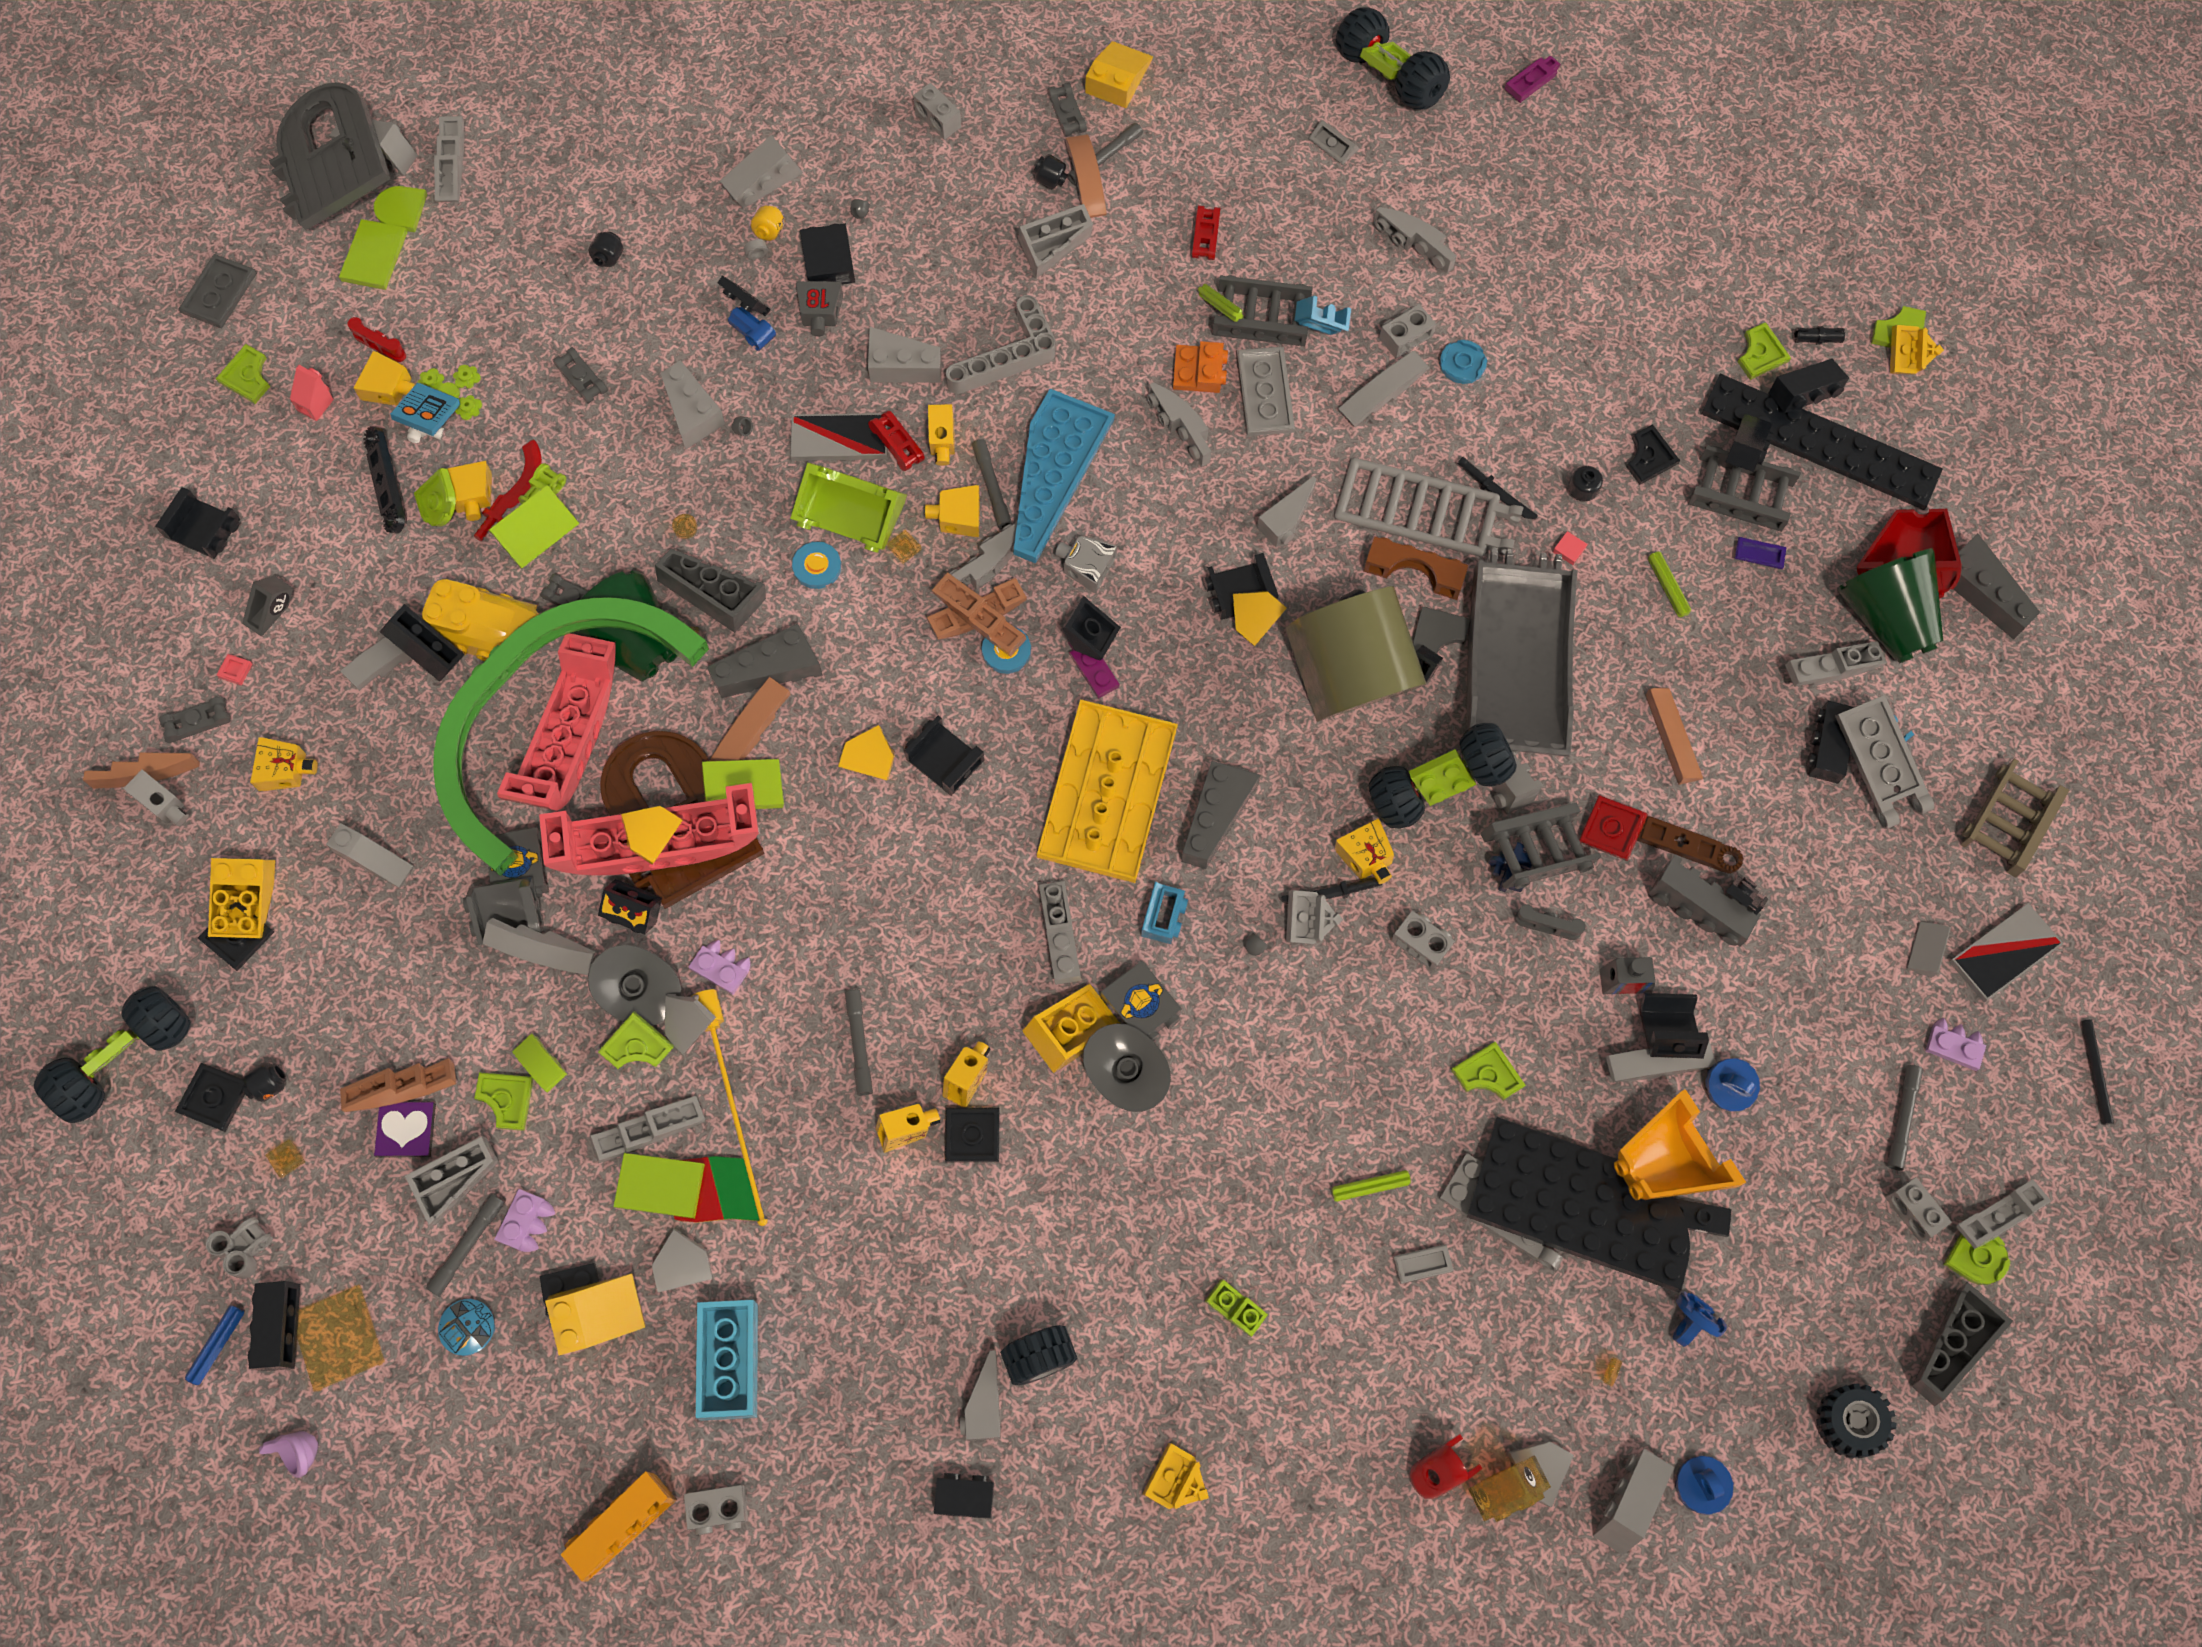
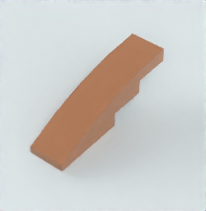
[932,572,1026,657]
[709,677,791,761]
[83,752,200,789]
[340,1058,456,1112]

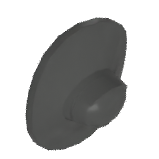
[588,945,681,1026]
[1083,1024,1171,1112]

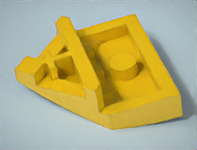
[1890,325,1944,375]
[1233,591,1287,646]
[838,725,895,780]
[621,806,683,864]
[1142,1443,1209,1509]

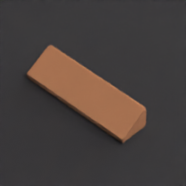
[1645,688,1703,785]

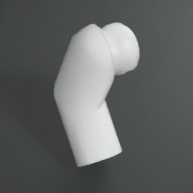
[407,427,444,443]

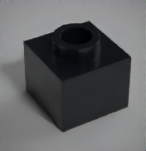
[1416,645,1443,683]

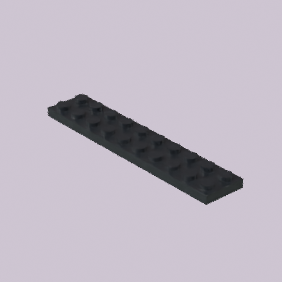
[1701,373,1943,510]

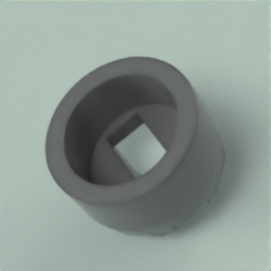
[850,199,870,219]
[731,416,753,436]
[1245,933,1268,956]

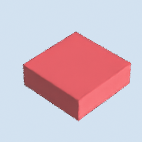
[1553,531,1588,565]
[216,654,253,686]

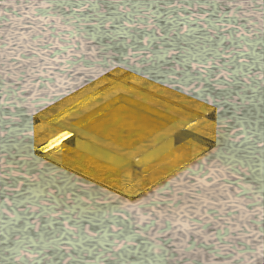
[887,530,922,564]
[265,1139,305,1178]

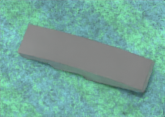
[434,116,464,202]
[1338,351,1430,427]
[340,617,422,691]
[482,918,595,975]
[1606,1041,1716,1083]
[590,1096,705,1164]

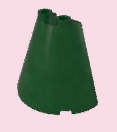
[1837,548,1944,664]
[571,570,677,682]

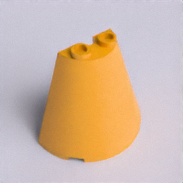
[1614,1089,1746,1200]

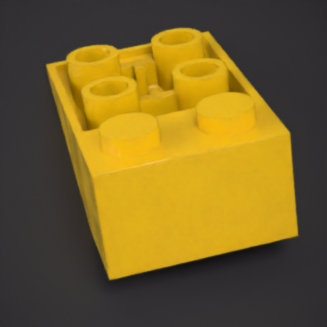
[208,858,275,938]

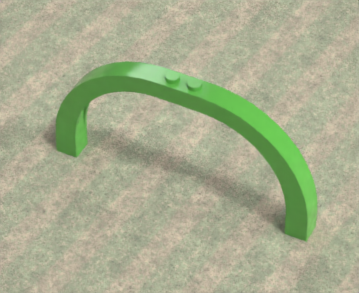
[433,598,709,876]

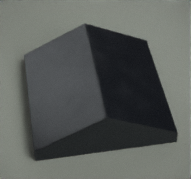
[1063,596,1121,661]

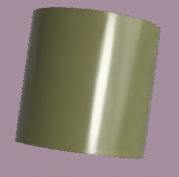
[1285,586,1426,722]

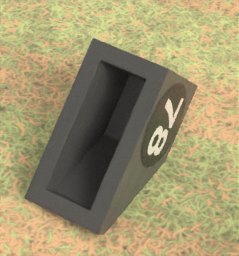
[242,576,293,636]

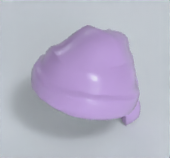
[259,1431,318,1478]

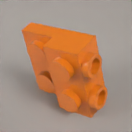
[1173,341,1228,393]

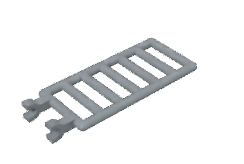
[1335,458,1523,557]

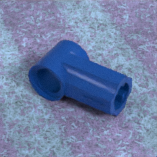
[728,307,776,351]

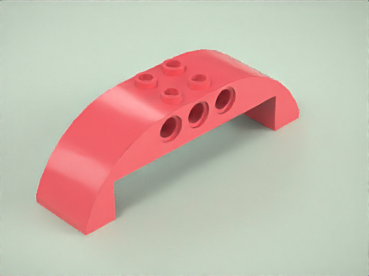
[497,633,616,811]
[539,783,759,875]

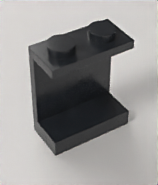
[800,223,855,285]
[155,487,240,559]
[1203,553,1279,620]
[904,715,985,796]
[1640,993,1709,1059]

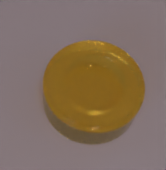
[672,514,698,539]
[1602,1357,1623,1387]

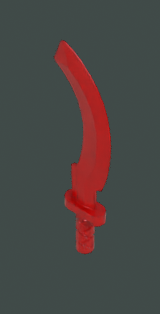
[474,439,542,541]

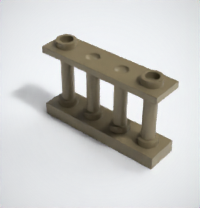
[1961,758,2070,878]

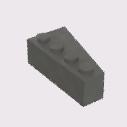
[1953,533,2040,640]
[655,549,766,633]
[707,624,823,698]
[1181,761,1261,869]
[1648,854,1761,947]
[1912,1282,2013,1407]

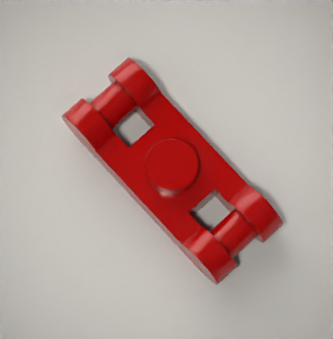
[1192,205,1221,260]
[347,317,406,362]
[868,411,925,471]

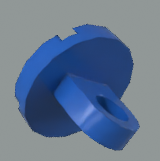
[1705,1058,1760,1111]
[1673,1291,1727,1347]
[1675,1456,1734,1515]

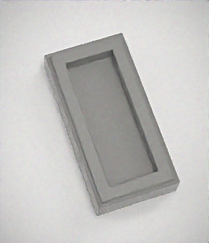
[1393,1244,1454,1284]

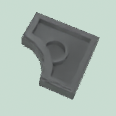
[1413,606,1470,654]

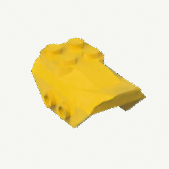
[422,579,540,661]

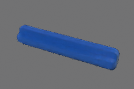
[185,1305,244,1385]

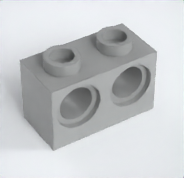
[913,83,961,140]
[1379,304,1436,358]
[1391,910,1455,971]
[1885,1177,1952,1242]
[684,1485,748,1535]

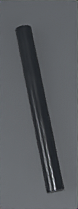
[2081,1019,2114,1125]

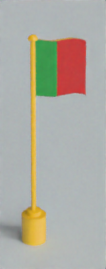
[659,989,768,1226]

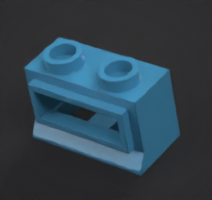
[1295,296,1351,335]
[1141,882,1188,944]

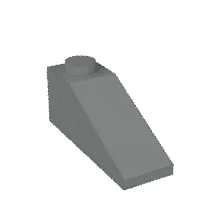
[1257,476,1317,547]
[326,823,414,888]
[960,1350,1001,1441]

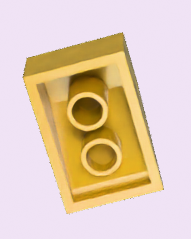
[1085,41,1153,108]
[1022,984,1120,1073]
[545,1273,646,1356]

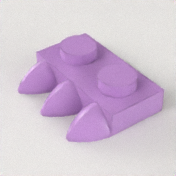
[688,940,750,995]
[1925,1018,1986,1071]
[494,1189,555,1252]

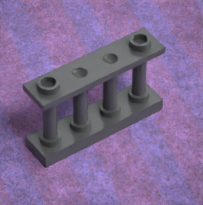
[1212,275,1313,347]
[1688,445,1801,532]
[1480,802,1601,889]

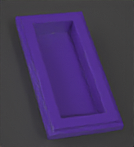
[1735,537,1787,569]

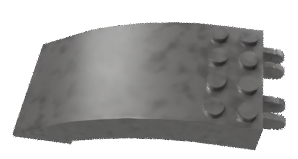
[1467,547,1578,757]

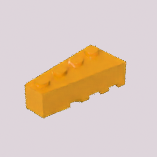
[560,1471,677,1582]

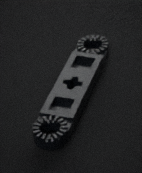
[363,426,405,534]

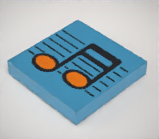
[390,382,460,436]

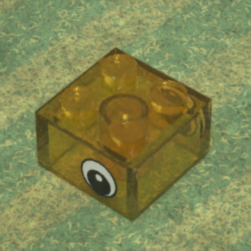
[1468,1455,1551,1522]

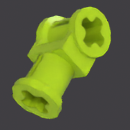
[518,463,566,504]

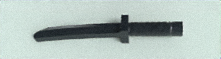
[1457,456,1538,519]
[1281,877,1382,904]

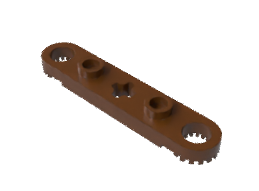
[1637,816,1744,874]

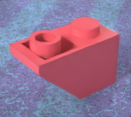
[290,365,334,421]

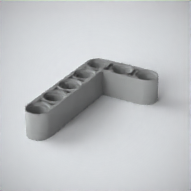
[946,295,1056,394]

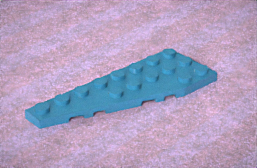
[1013,389,1115,564]

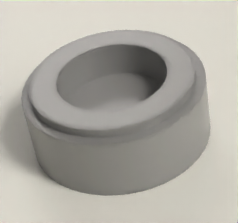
[744,239,768,260]

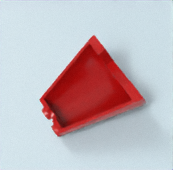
[1857,508,1962,599]

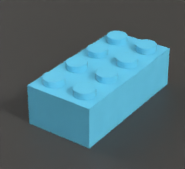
[696,1300,758,1421]

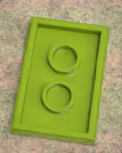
[339,219,408,290]
[489,485,579,569]
[702,759,784,809]
[613,1153,705,1219]

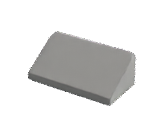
[1308,120,1359,165]
[1907,922,1951,978]

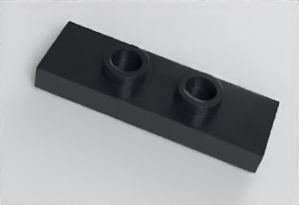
[1674,1198,1732,1237]

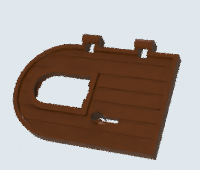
[600,731,765,909]

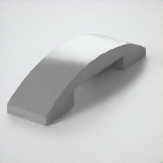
[1956,1179,2051,1249]

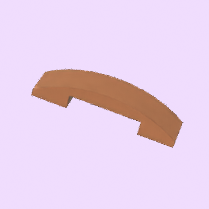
[1066,135,1107,218]
[927,578,1027,639]

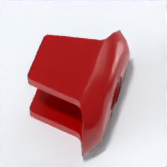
[1409,1434,1483,1500]

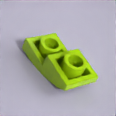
[512,1033,567,1093]
[1204,1279,1268,1337]

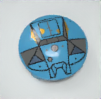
[438,1299,496,1356]

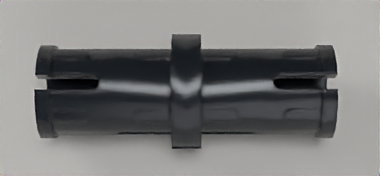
[1794,326,1845,345]

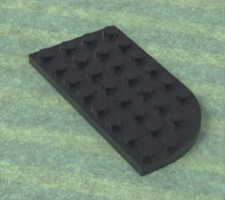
[1466,1117,1690,1293]

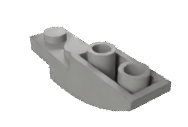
[1374,207,1457,273]
[1147,382,1211,466]
[949,522,1017,590]
[1785,641,1887,687]
[1039,881,1081,985]

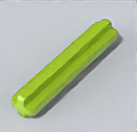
[1198,284,1244,322]
[1648,551,1691,618]
[1331,1170,1411,1202]

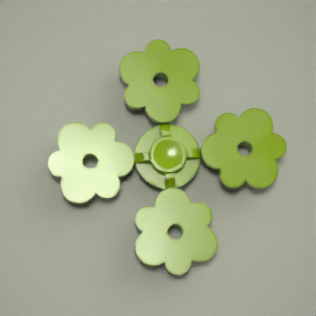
[418,365,482,420]

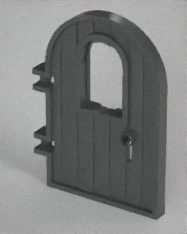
[269,82,391,230]

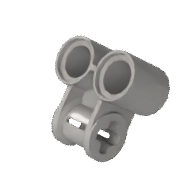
[206,1217,273,1279]

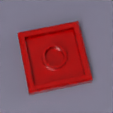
[1579,795,1648,861]

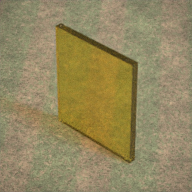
[297,1285,385,1392]

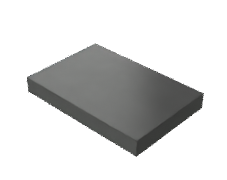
[178,254,257,329]

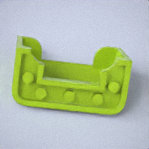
[790,462,907,553]

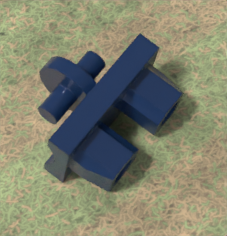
[1489,842,1532,892]

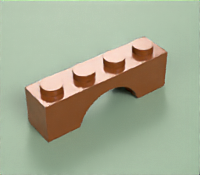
[1363,536,1469,600]

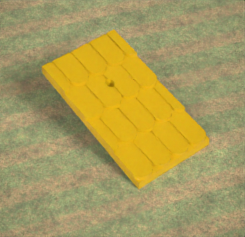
[1037,699,1178,883]

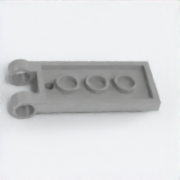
[1835,695,1934,829]
[1439,1153,1563,1271]

